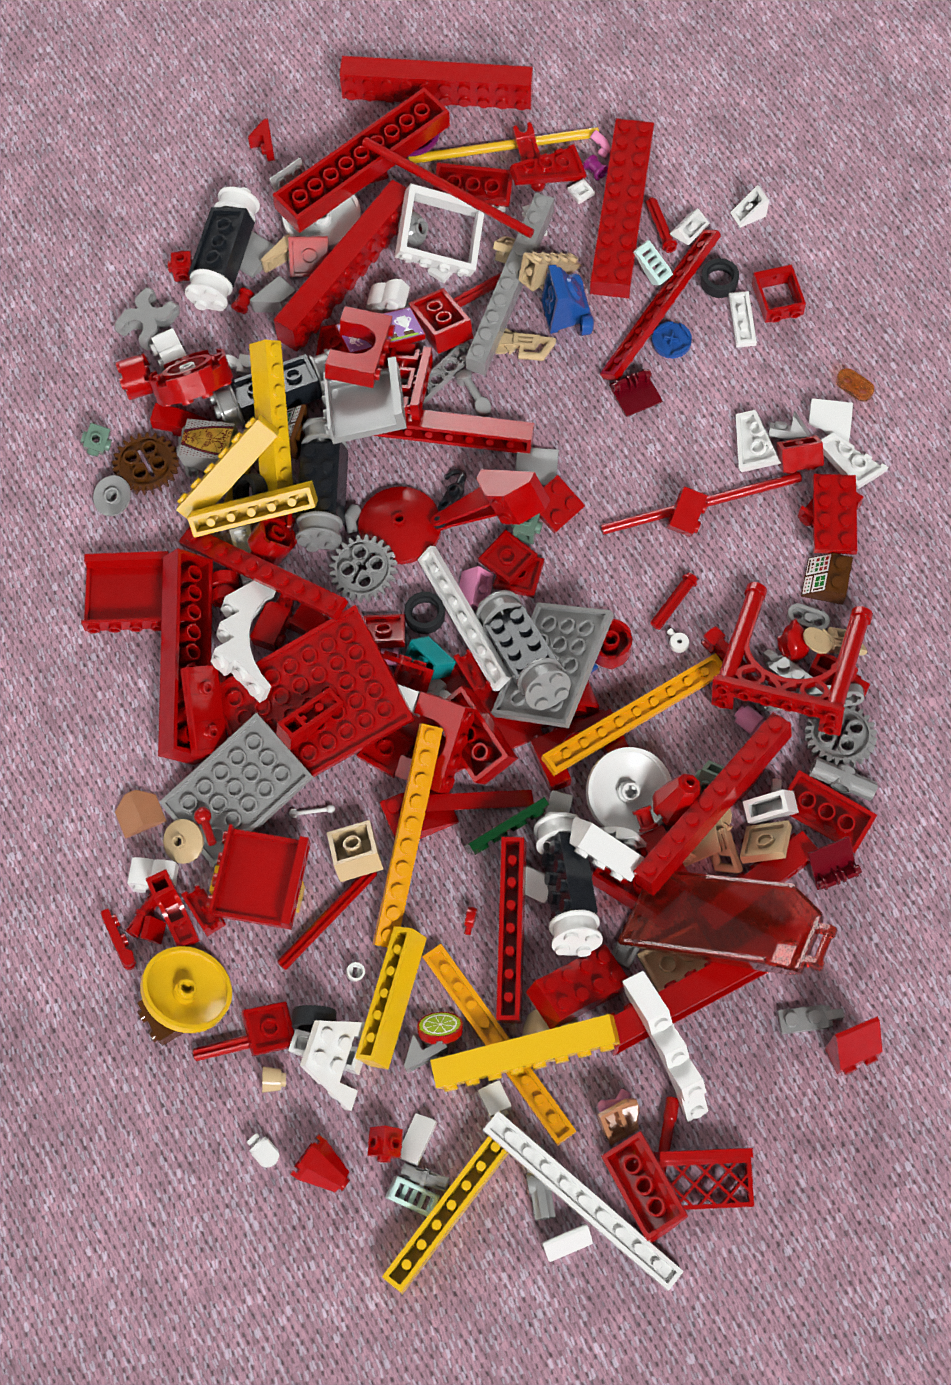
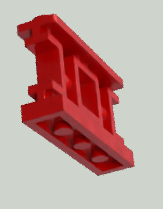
[380,347,433,420]

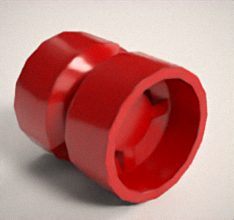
[212,570,239,608]

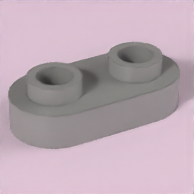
[787,604,830,630]

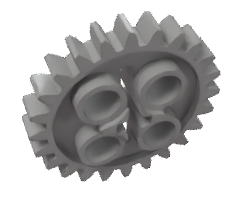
[329,534,398,603]
[804,705,877,768]

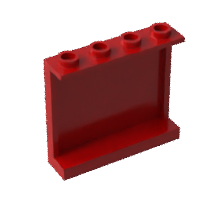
[81,551,169,634]
[207,824,311,930]

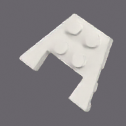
[300,1020,365,1111]

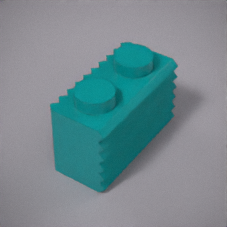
[405,636,456,680]

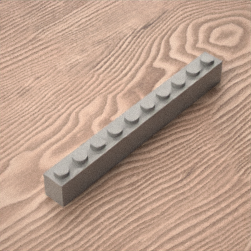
[466,193,554,376]

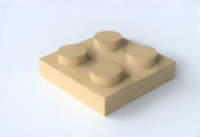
[740,820,792,864]

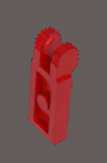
[100,908,136,971]

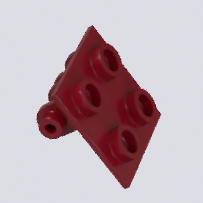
[609,369,663,417]
[808,836,862,890]

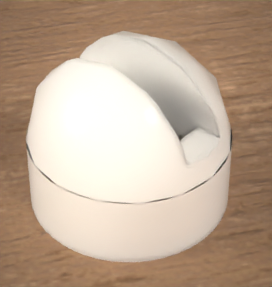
[346,962,365,982]

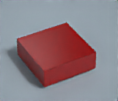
[140,916,166,945]

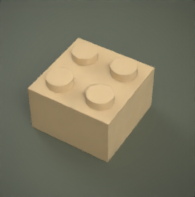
[327,820,383,882]

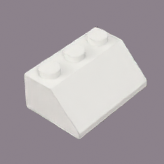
[570,817,645,882]

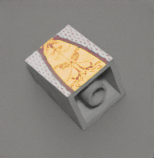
[177,419,238,471]

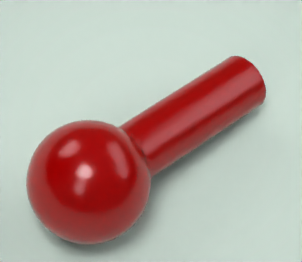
[194,807,217,846]

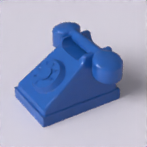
[541,265,594,336]

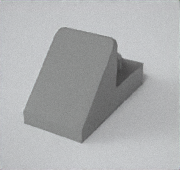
[768,411,810,440]
[404,1035,448,1074]

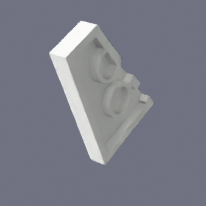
[736,410,781,472]
[821,433,889,490]

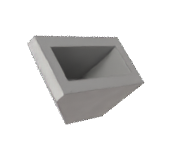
[250,276,296,312]

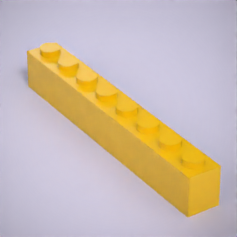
[249,339,293,491]
[430,1014,620,1092]
[382,1136,509,1295]

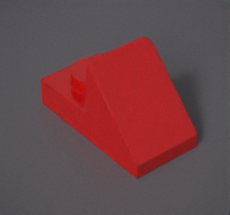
[248,118,275,162]

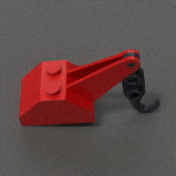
[430,468,550,531]

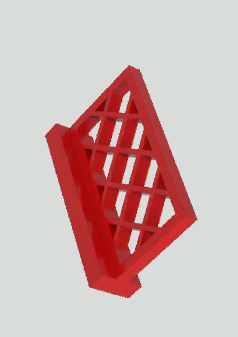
[654,1148,754,1210]

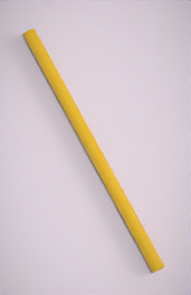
[408,127,599,164]

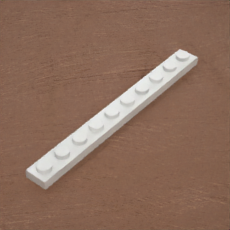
[482,1111,684,1291]

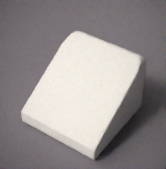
[546,791,573,813]

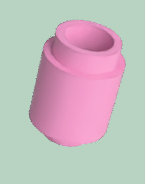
[734,705,765,735]

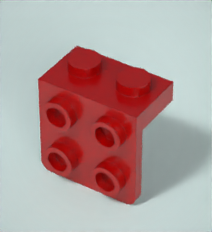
[382,650,434,693]

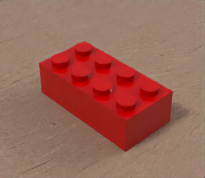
[434,686,518,785]
[526,944,628,1029]

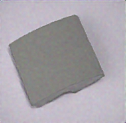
[239,231,275,278]
[515,448,559,487]

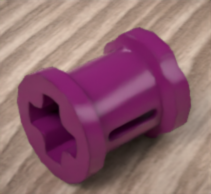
[583,154,608,181]

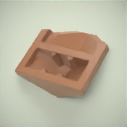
[115,790,167,839]
[597,1098,640,1146]

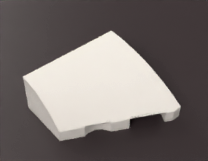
[808,398,853,442]

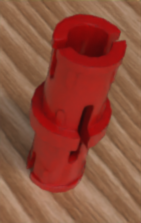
[125,893,158,938]

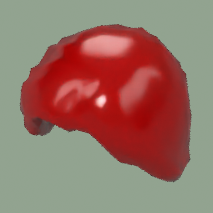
[777,618,810,663]

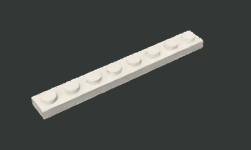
[417,546,512,691]

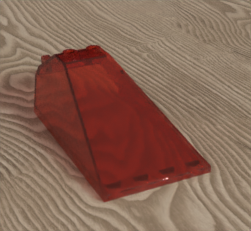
[618,871,838,975]

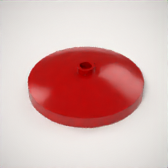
[358,487,441,564]

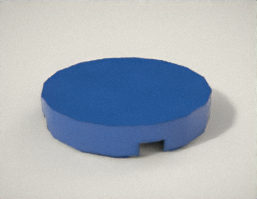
[652,321,692,359]

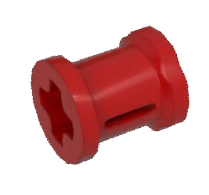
[231,287,255,315]
[632,805,658,833]

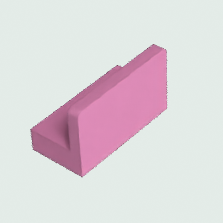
[459,566,494,611]

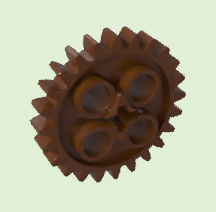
[112,432,180,496]

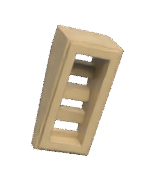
[261,234,290,273]

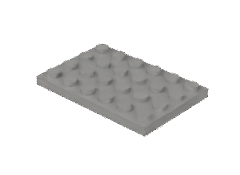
[491,602,614,728]
[159,713,314,867]

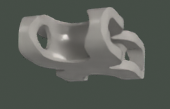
[115,287,180,350]

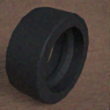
[701,258,739,298]
[232,474,268,500]
[404,591,445,634]
[292,1005,337,1032]

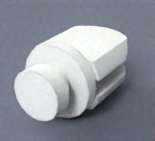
[247,1133,279,1168]

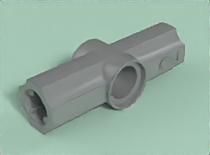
[808,757,878,801]
[526,1144,555,1221]

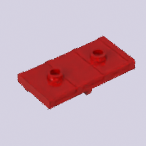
[180,665,227,757]

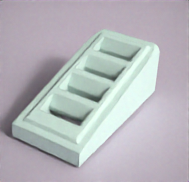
[633,240,673,285]
[385,1176,440,1217]

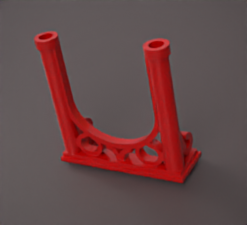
[711,582,873,736]

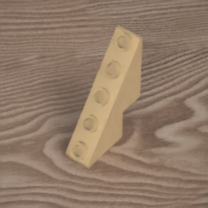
[518,251,581,292]

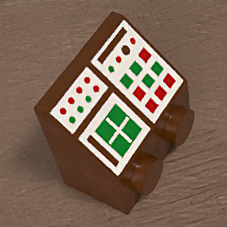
[287,404,309,460]
[801,553,853,605]

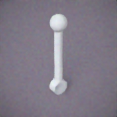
[289,805,335,818]

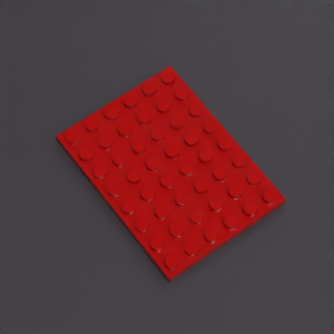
[220,605,416,777]

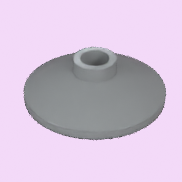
[93,475,131,516]

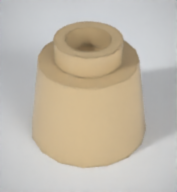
[262,1066,286,1093]

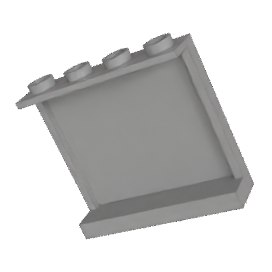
[321,356,407,444]

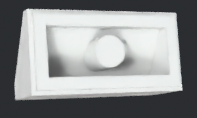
[670,208,710,245]
[525,865,548,903]
[399,1114,437,1167]
[542,1224,593,1262]

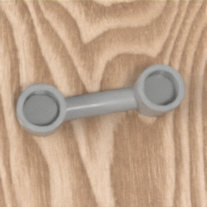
[456,369,491,417]

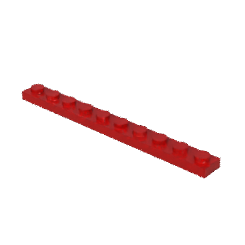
[600,230,721,380]
[178,526,348,620]

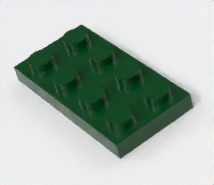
[463,797,549,855]

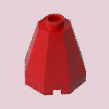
[652,774,700,826]
[289,1134,350,1193]

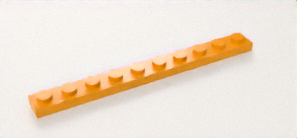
[541,653,723,776]
[372,724,443,948]
[422,944,576,1146]

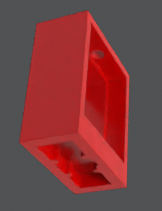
[751,264,806,323]

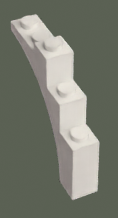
[211,581,276,703]
[622,971,708,1122]

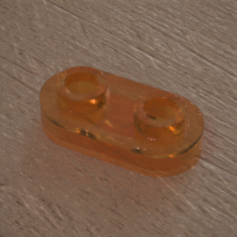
[836,368,875,401]

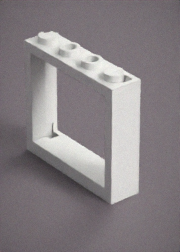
[395,184,484,277]

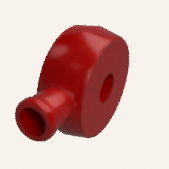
[464,907,478,935]

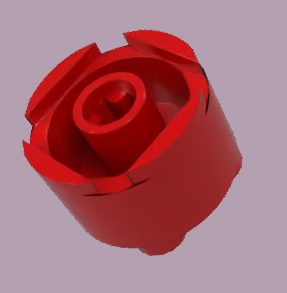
[116,353,154,400]
[248,517,297,566]
[595,619,632,669]

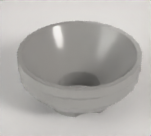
[398,211,428,248]

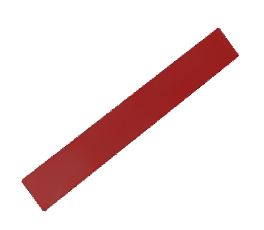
[425,790,534,812]

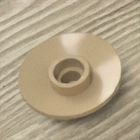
[163,819,204,864]

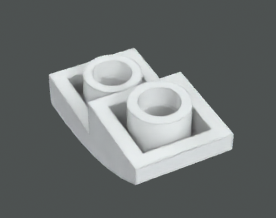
[600,827,647,850]

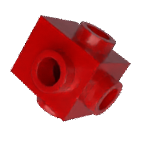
[168,251,193,282]
[367,1125,403,1163]

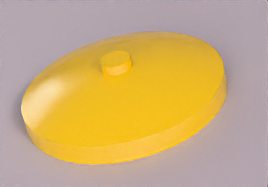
[140,946,232,1033]

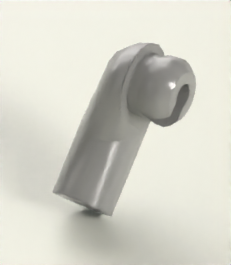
[345,504,361,533]

